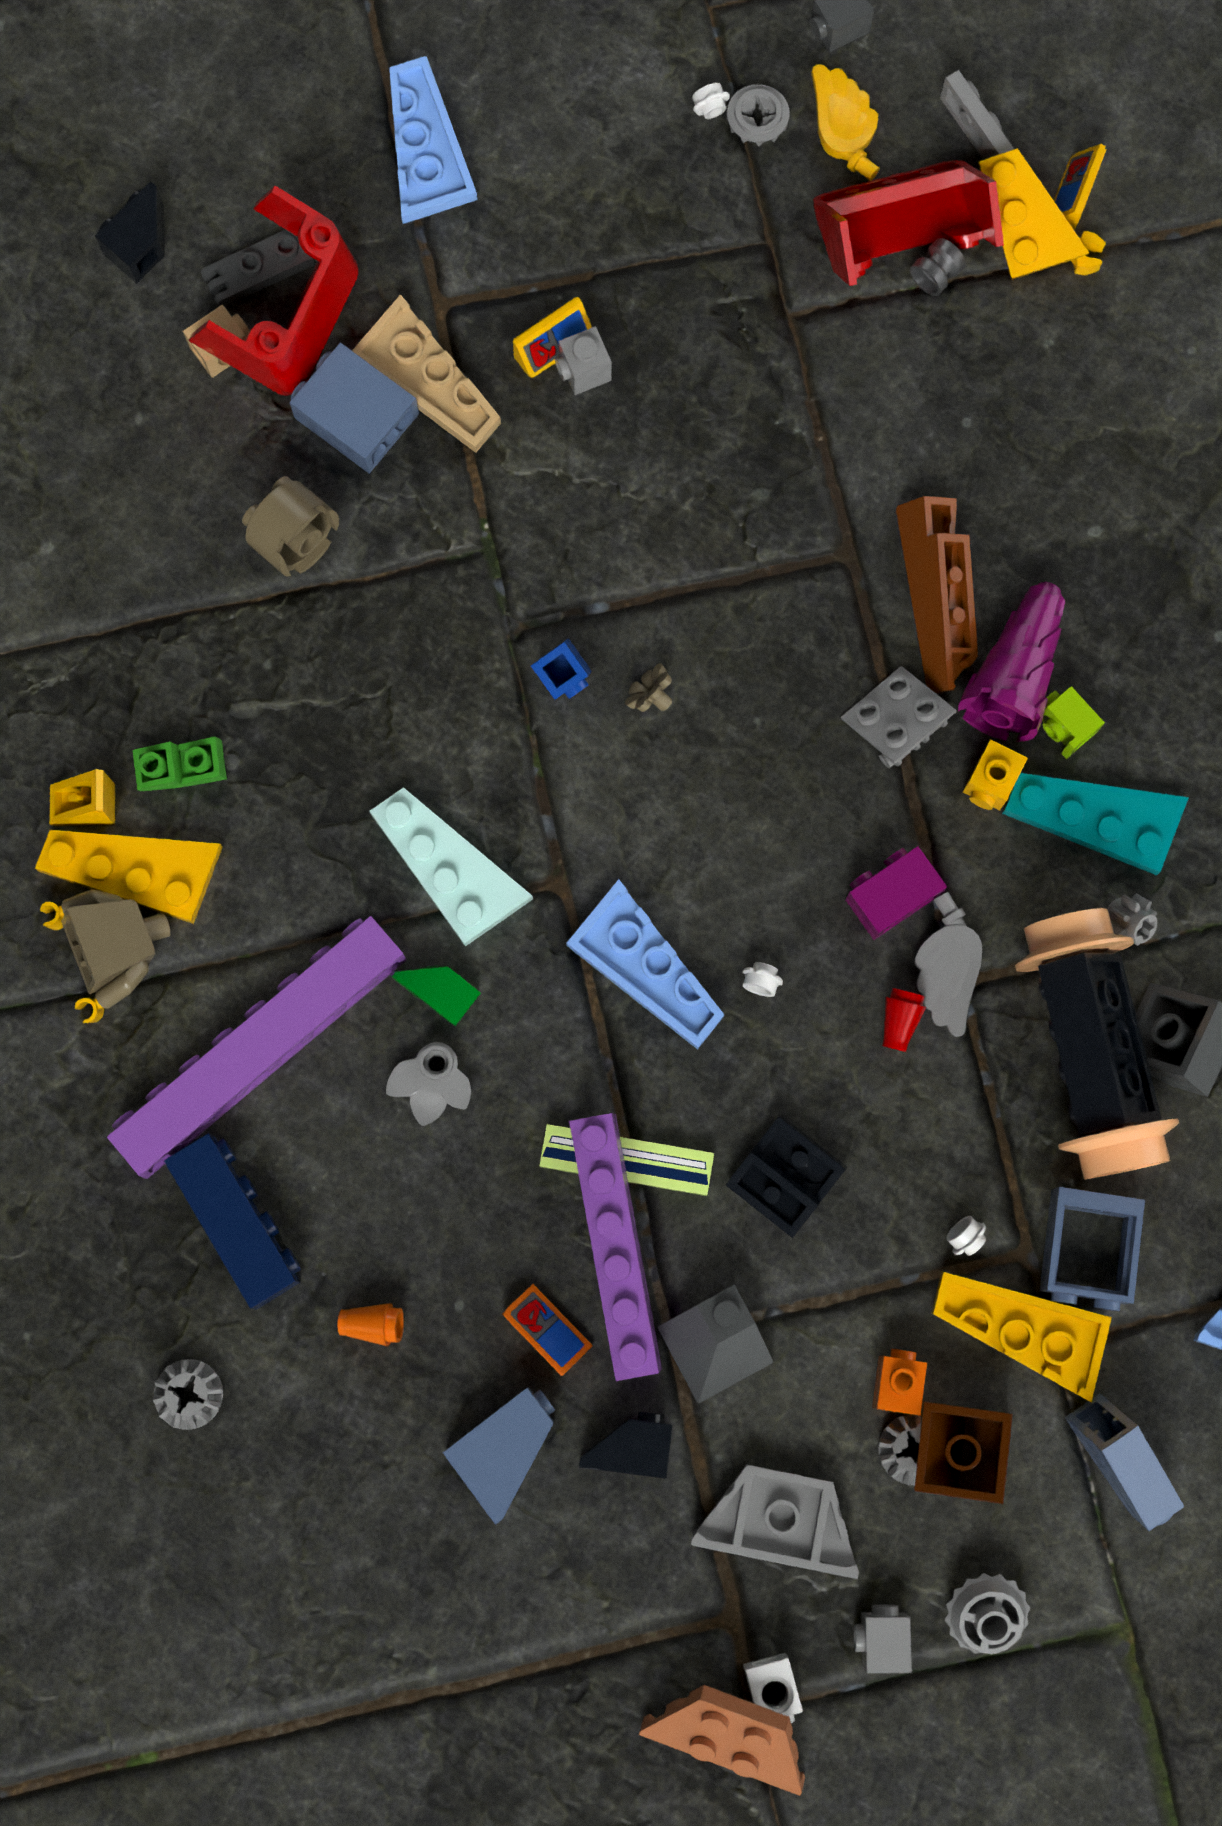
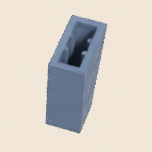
[443,1387,555,1525]
[1065,1393,1185,1531]

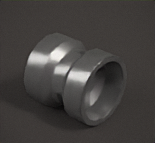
[910,238,966,296]

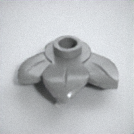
[386,1042,471,1126]

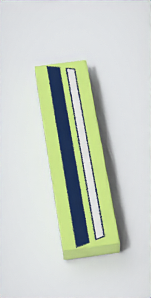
[539,1124,714,1196]

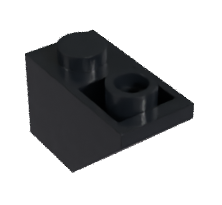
[95,181,164,284]

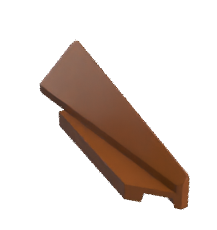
[896,496,978,694]

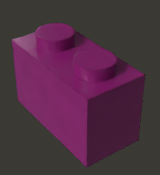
[845,846,947,940]

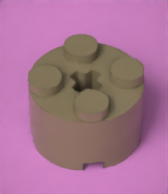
[242,476,339,576]

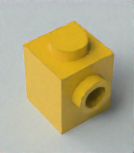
[963,739,1028,810]

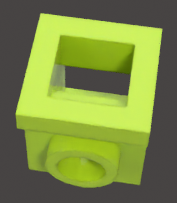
[1042,686,1105,759]

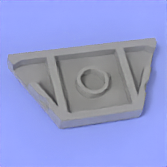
[691,1464,859,1579]

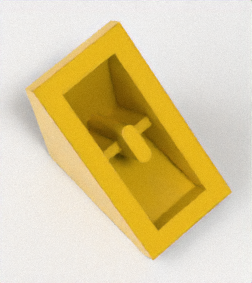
[49,769,115,826]

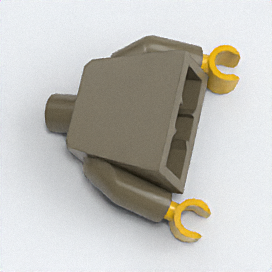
[40,889,170,1023]

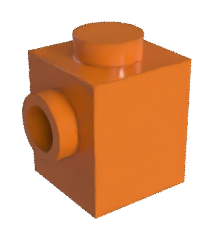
[872,1349,927,1416]

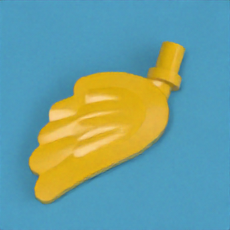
[811,64,880,181]

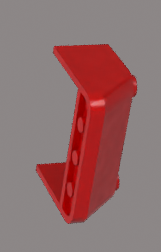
[813,160,1004,286]
[188,186,358,396]

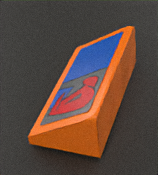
[502,1284,593,1376]

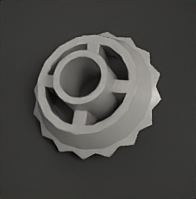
[945,1573,1030,1654]

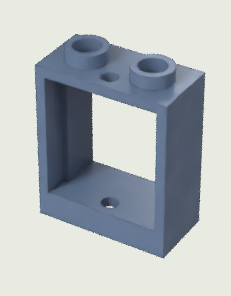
[1039,1187,1145,1311]

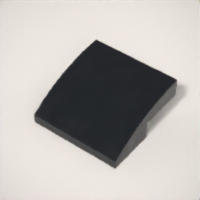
[726,1114,847,1238]

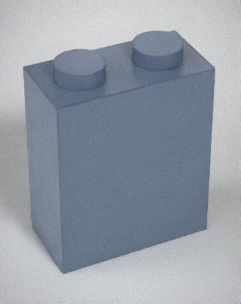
[290,342,419,474]

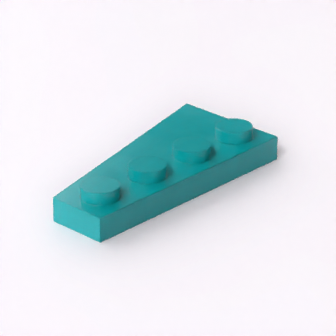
[1002,773,1189,875]

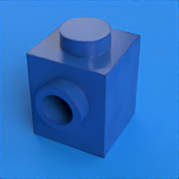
[531,638,592,700]

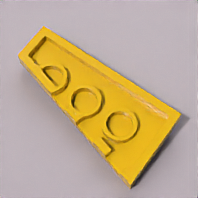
[35,830,223,924]
[931,1272,1112,1402]

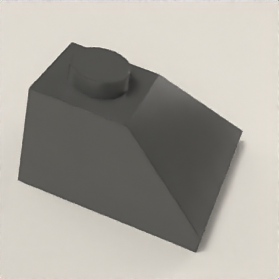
[657,1284,774,1404]

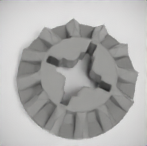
[727,84,790,146]
[152,1359,223,1430]
[878,1414,922,1485]

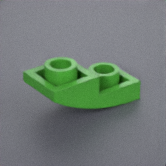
[132,737,227,791]

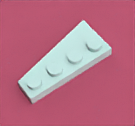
[370,787,533,947]

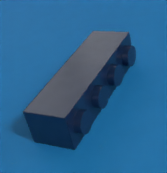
[164,1133,301,1310]

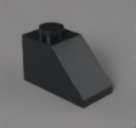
[579,1411,673,1479]

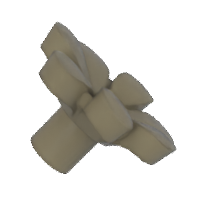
[625,663,672,712]

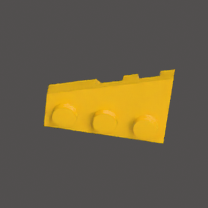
[979,148,1089,280]

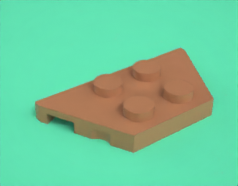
[639,1685,805,1796]

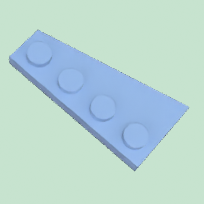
[389,56,477,224]
[566,879,724,1050]

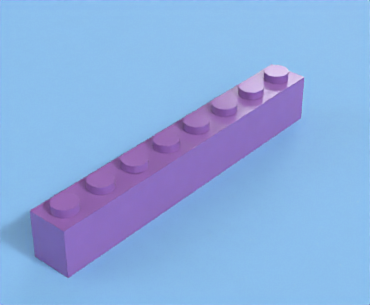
[107,916,407,1179]

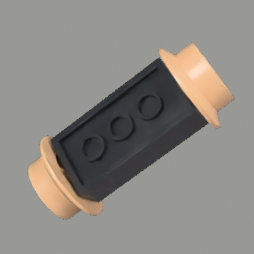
[1015,908,1179,1180]

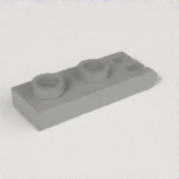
[940,70,1014,160]

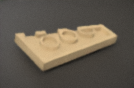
[352,294,501,453]

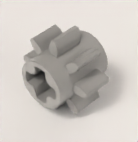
[1107,893,1158,946]

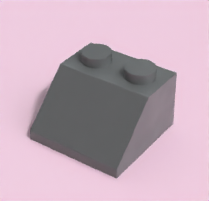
[1136,983,1222,1097]

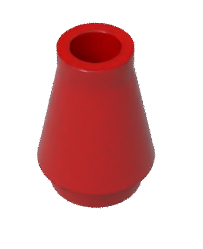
[882,988,927,1052]

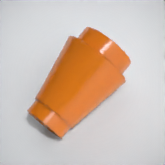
[337,1303,404,1347]

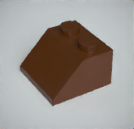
[914,1402,1013,1504]

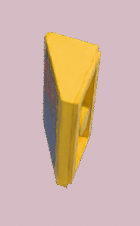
[1054,144,1107,231]
[513,297,592,378]

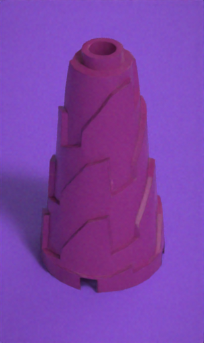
[958,582,1065,742]

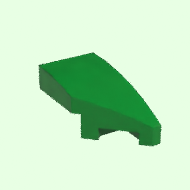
[389,965,481,1026]

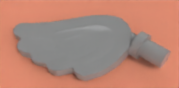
[914,892,982,1037]

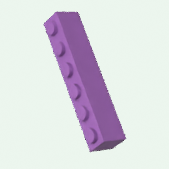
[569,1113,662,1381]

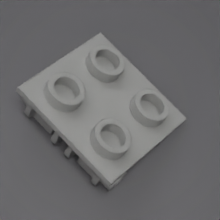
[841,666,956,768]

